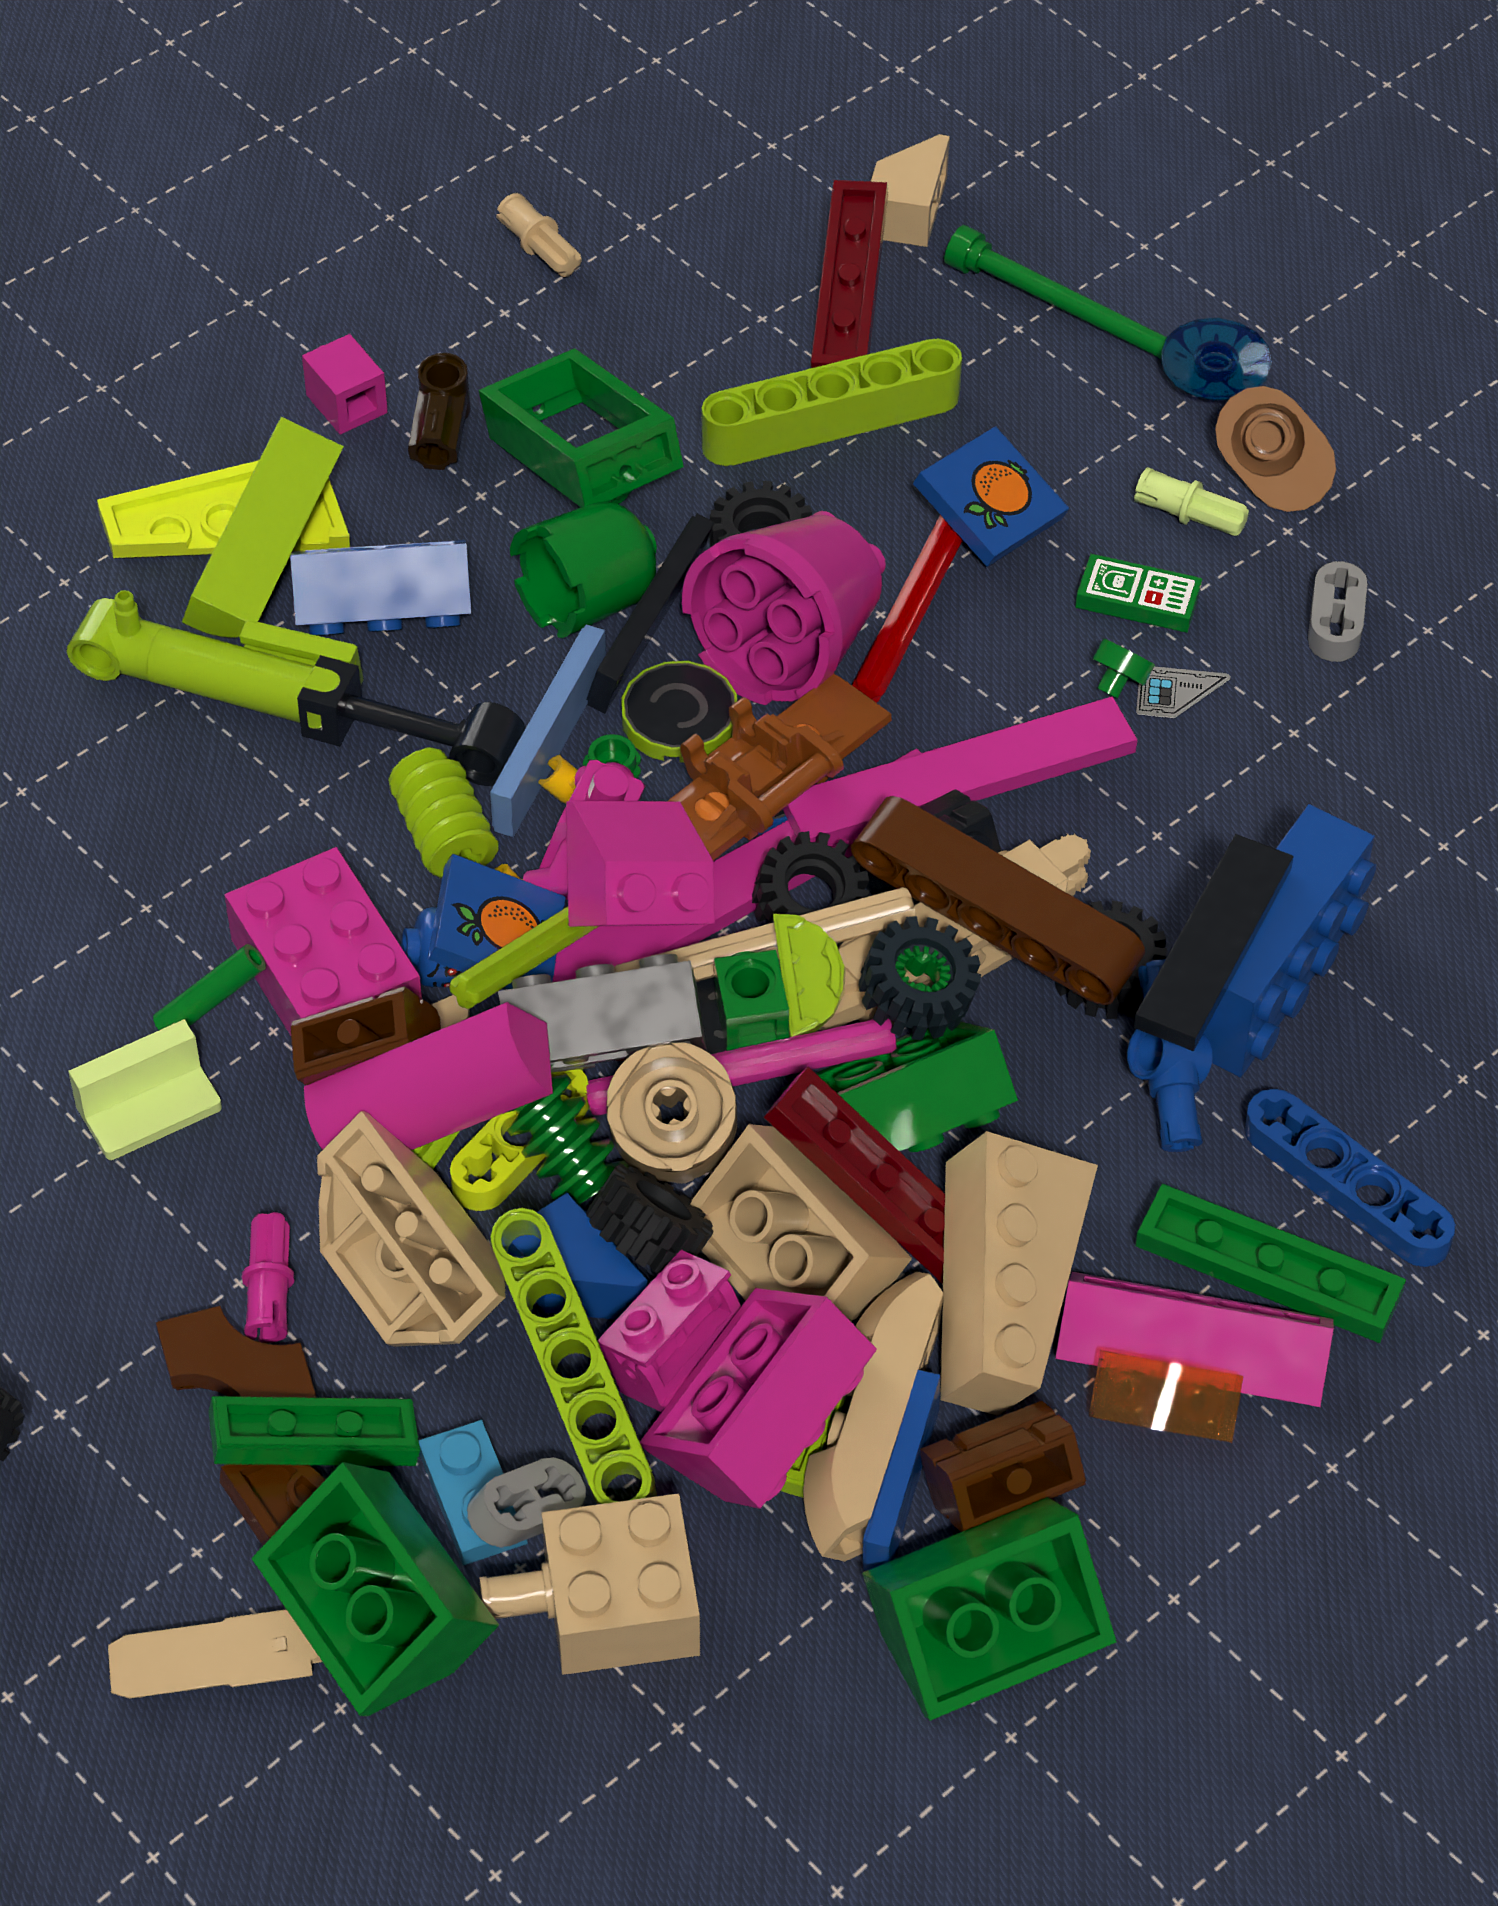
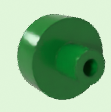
[1093,638,1155,699]

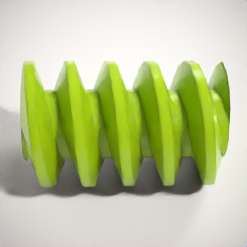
[388,747,498,878]

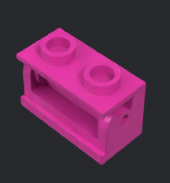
[597,1250,741,1412]

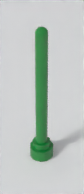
[944,225,1179,360]

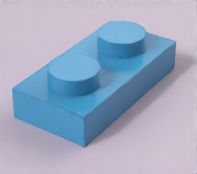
[419,1420,528,1566]

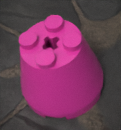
[682,511,886,705]

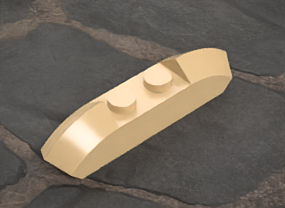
[803,1272,943,1562]

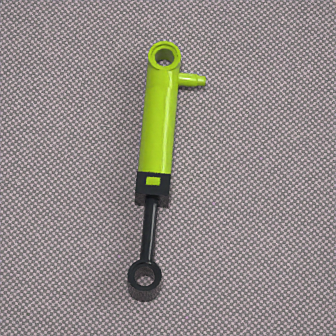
[67,590,525,786]

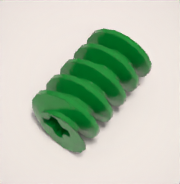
[506,1063,629,1205]

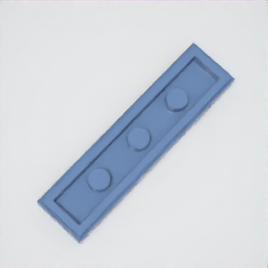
[490,624,606,837]

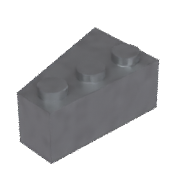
[498,954,707,1073]

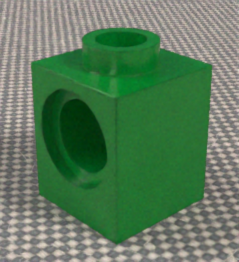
[714,950,789,1051]

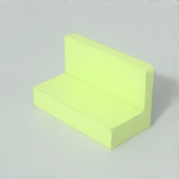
[68,1019,222,1160]

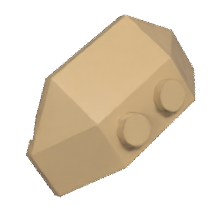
[317,1110,505,1347]

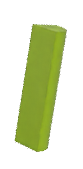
[182,417,344,637]

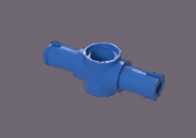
[1127,959,1213,1152]

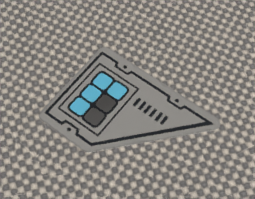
[1136,667,1230,718]

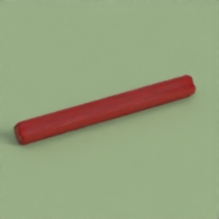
[852,515,963,703]

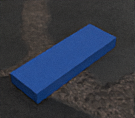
[863,1370,940,1571]

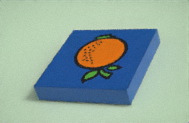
[913,426,1070,567]
[427,854,566,989]

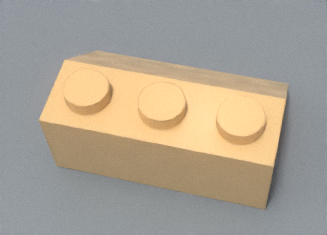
[690,1124,912,1322]

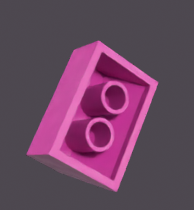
[640,1288,877,1509]

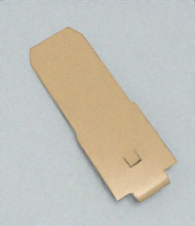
[108,1610,322,1699]

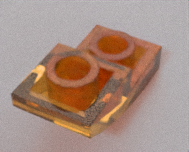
[1089,1350,1244,1442]

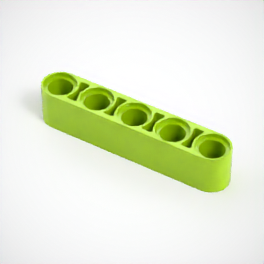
[702,339,962,466]
[491,1208,657,1505]

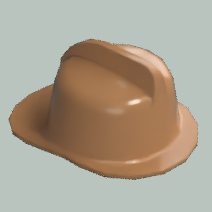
[1215,386,1336,512]

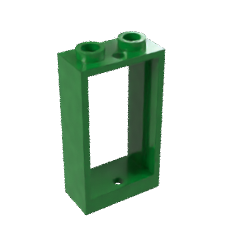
[478,348,684,507]

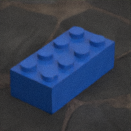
[1203,804,1376,1078]

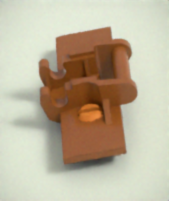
[667,673,892,861]

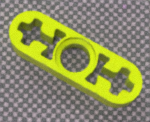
[450,1069,589,1211]

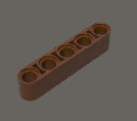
[851,796,1145,1005]

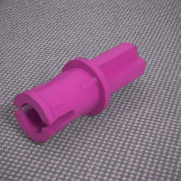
[242,1212,295,1343]

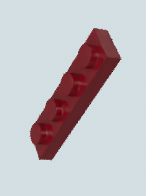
[811,180,888,368]
[764,1067,945,1284]

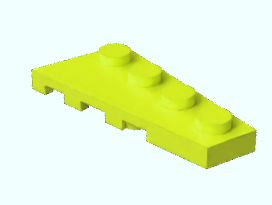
[97,460,350,558]

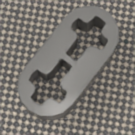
[1308,561,1367,662]
[467,1457,586,1547]

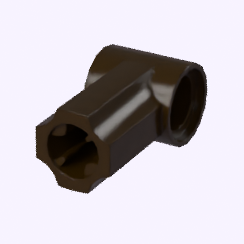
[408,353,471,470]

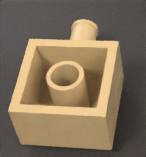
[479,1494,700,1675]

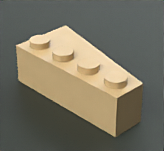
[940,1131,1098,1416]

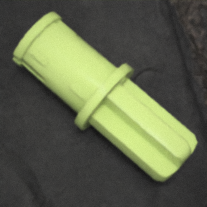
[1134,467,1249,536]

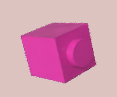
[302,334,388,435]

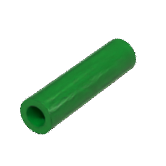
[153,944,266,1030]

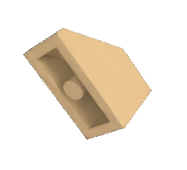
[871,134,950,247]

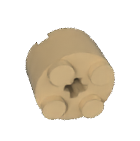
[606,1042,737,1184]

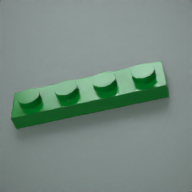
[1135,1183,1406,1343]

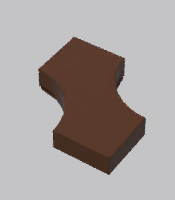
[156,1306,317,1398]

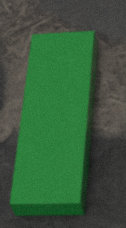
[209,1396,420,1466]

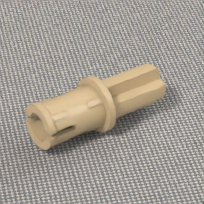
[497,193,581,277]

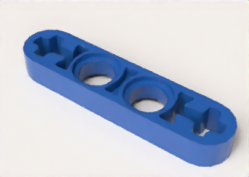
[1244,1089,1455,1267]

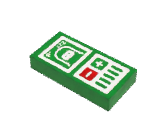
[1075,554,1202,633]

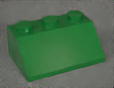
[781,1022,1018,1152]
[251,1462,499,1717]
[862,1497,1117,1721]

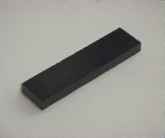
[586,513,715,714]
[1134,834,1294,1051]

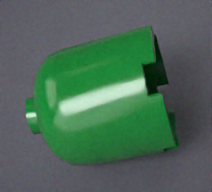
[510,501,657,639]

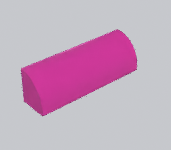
[304,1002,553,1150]
[1055,1272,1334,1407]

